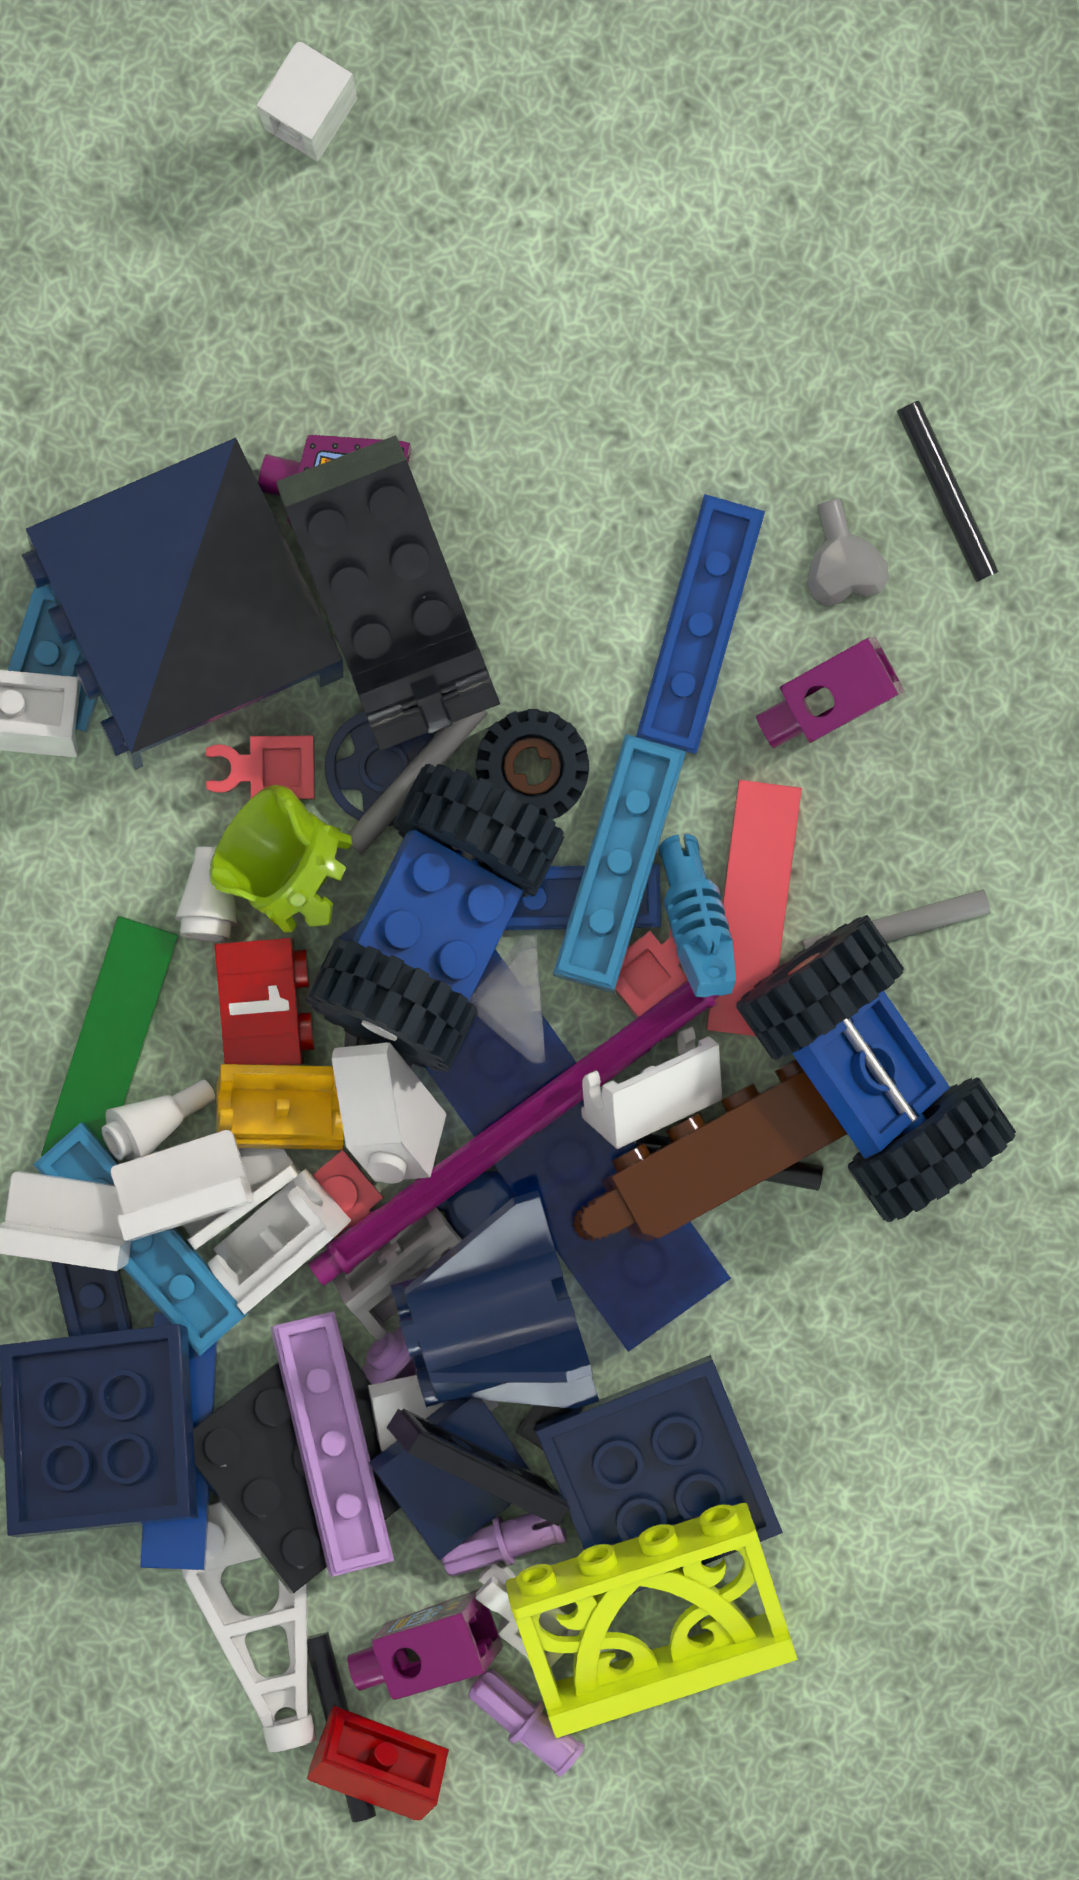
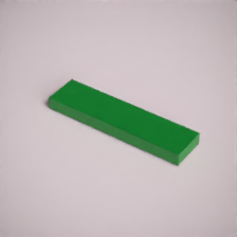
[41,916,179,1156]

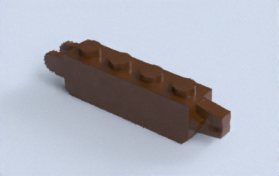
[571,1059,847,1242]

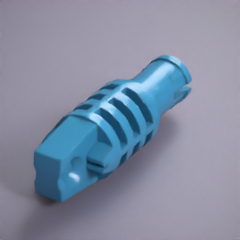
[658,834,736,997]

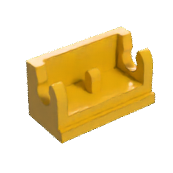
[216,1064,344,1150]

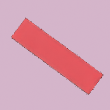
[706,780,802,1036]

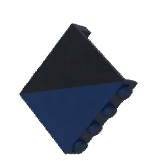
[22,438,344,770]

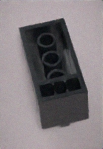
[276,435,500,751]

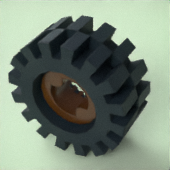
[476,709,589,820]

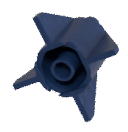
[390,1190,600,1409]

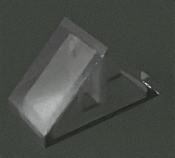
[469,934,546,1064]

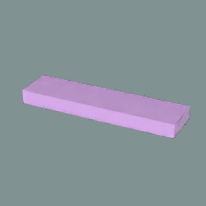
[270,1311,394,1577]

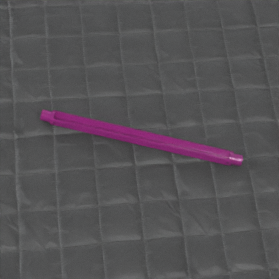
[307,981,719,1286]

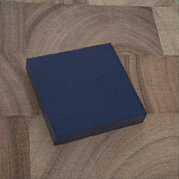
[369,1398,531,1560]

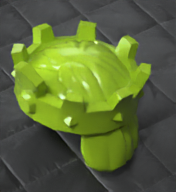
[209,785,352,933]

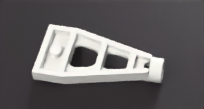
[182,1501,317,1752]

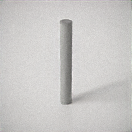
[347,710,488,855]
[802,889,991,950]

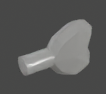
[807,499,889,606]

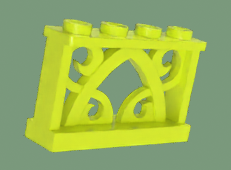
[505,1503,798,1738]

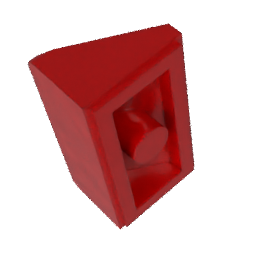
[307,1706,449,1821]

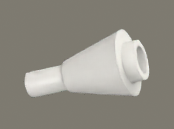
[102,1079,216,1161]

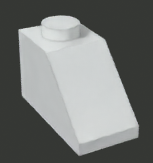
[331,1042,447,1184]

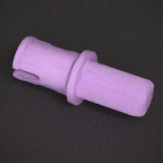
[441,1513,567,1576]
[468,1669,585,1777]

